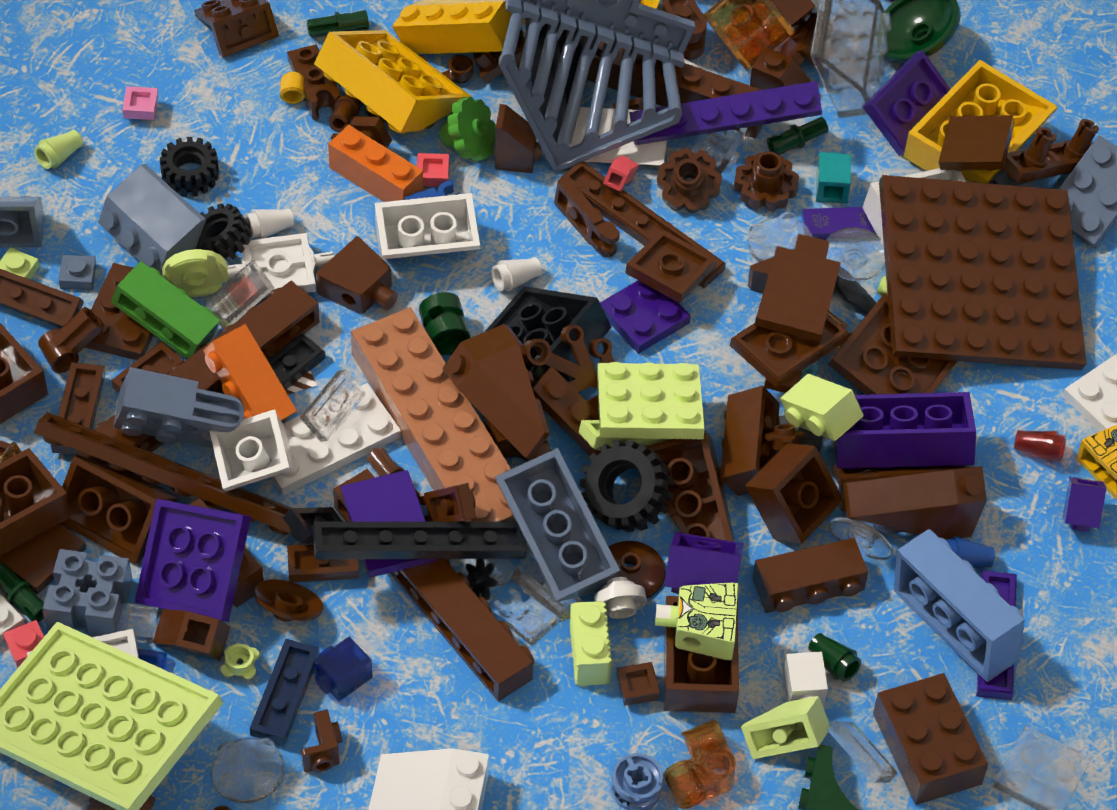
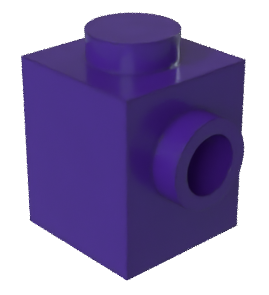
[1063,477,1106,532]

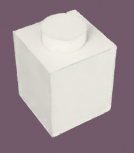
[783,652,828,707]

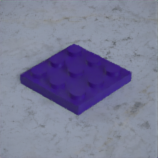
[135,499,251,622]

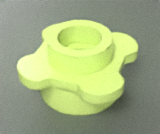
[221,644,259,680]

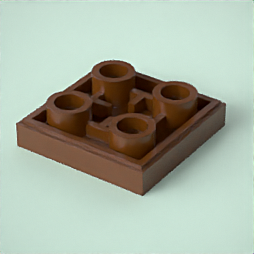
[938,115,1014,171]

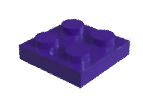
[600,280,691,354]

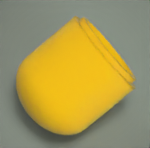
[280,72,305,104]

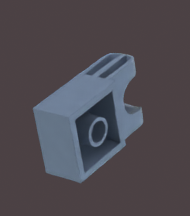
[113,367,244,448]

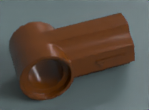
[38,306,104,373]

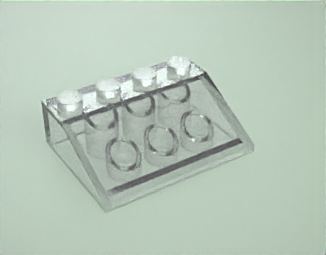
[810,0,891,118]

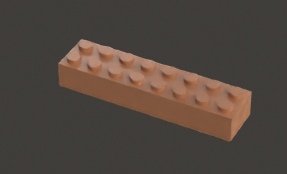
[351,307,516,522]

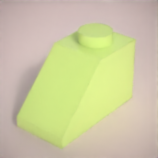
[741,696,831,759]

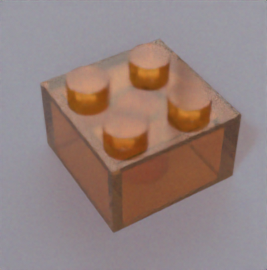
[703,0,795,71]

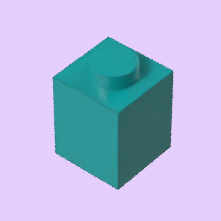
[816,152,851,204]

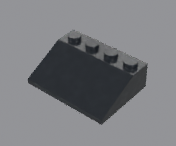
[485,286,612,410]

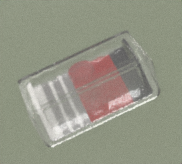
[205,260,274,329]

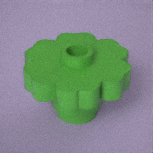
[440,96,496,162]

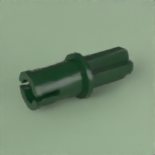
[307,10,369,37]
[767,117,829,155]
[0,563,44,622]

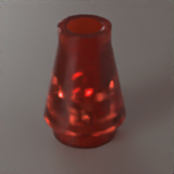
[1014,430,1066,464]

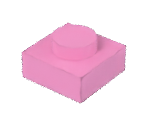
[122,86,159,120]

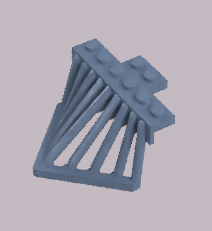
[499,0,695,171]

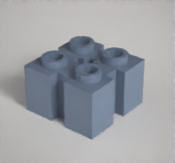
[43,549,133,637]

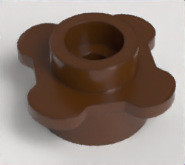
[765,424,805,451]

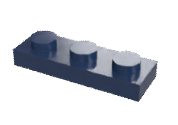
[250,639,320,745]

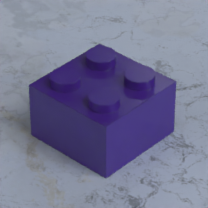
[664,532,744,594]

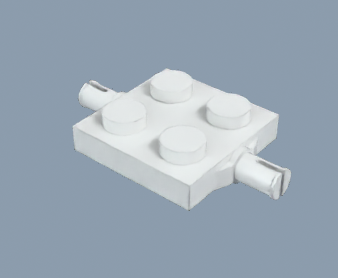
[228,233,334,299]

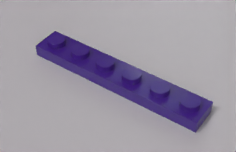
[629,81,822,146]

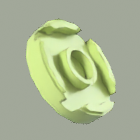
[162,249,229,298]

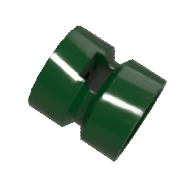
[419,292,471,355]

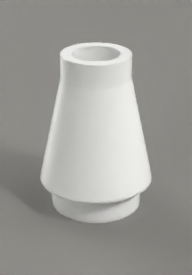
[244,208,294,239]
[491,257,542,292]

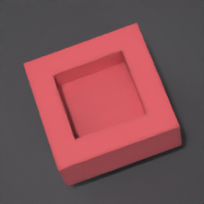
[417,153,449,186]
[3,620,44,668]

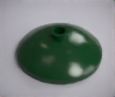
[873,0,961,63]

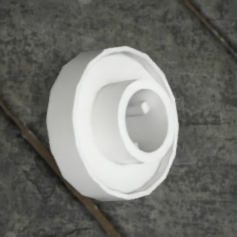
[594,577,647,619]

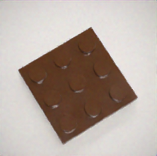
[828,294,957,395]

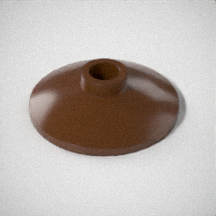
[608,541,665,598]
[254,579,323,622]

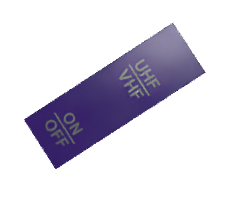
[802,207,878,240]

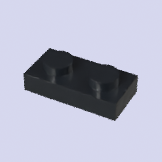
[283,507,343,544]

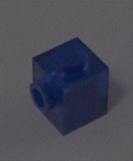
[315,636,373,702]

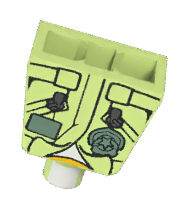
[655,583,738,660]

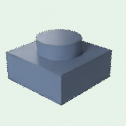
[59,255,96,290]

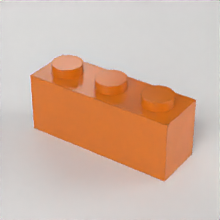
[328,124,423,202]
[203,324,297,422]

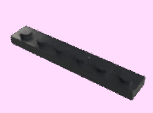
[312,522,527,559]

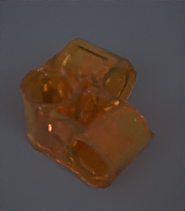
[663,720,736,809]

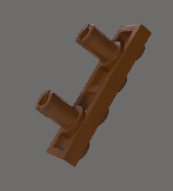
[1003,119,1099,183]

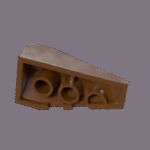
[443,324,550,460]
[646,430,735,542]
[843,466,987,539]

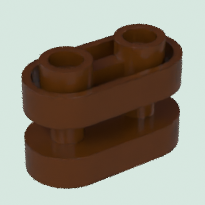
[662,0,707,59]

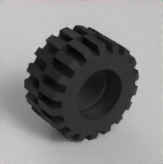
[579,440,674,532]

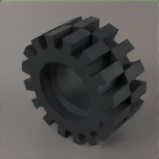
[160,137,219,197]
[196,203,252,261]

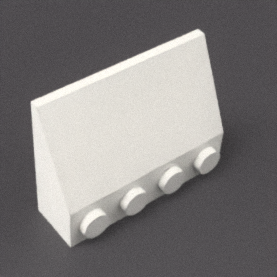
[369,748,489,810]

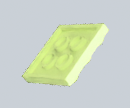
[597,362,705,439]

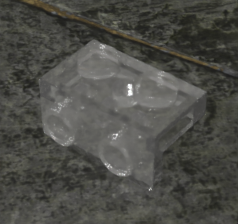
[690,127,752,174]

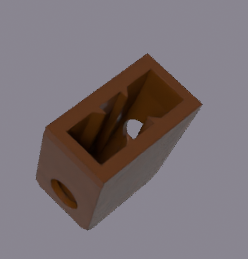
[316,236,398,314]

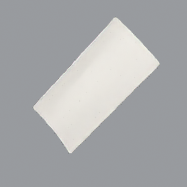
[545,107,667,165]

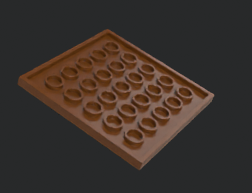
[879,175,1087,370]

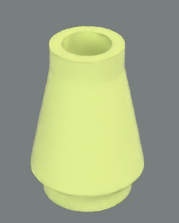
[34,130,83,169]

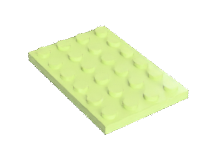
[0,622,223,810]

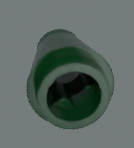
[808,633,861,682]

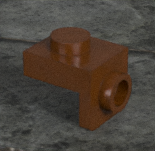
[301,709,343,772]

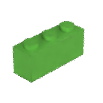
[111,261,220,359]

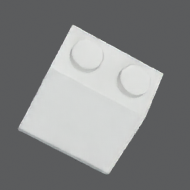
[209,409,292,492]

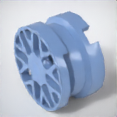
[611,753,664,810]

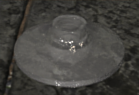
[826,227,885,281]
[828,517,893,560]

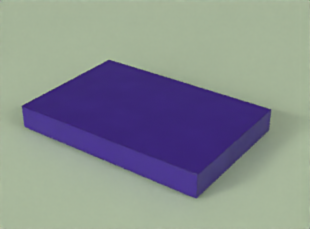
[862,50,951,156]
[341,470,437,578]

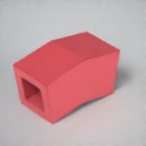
[603,155,639,192]

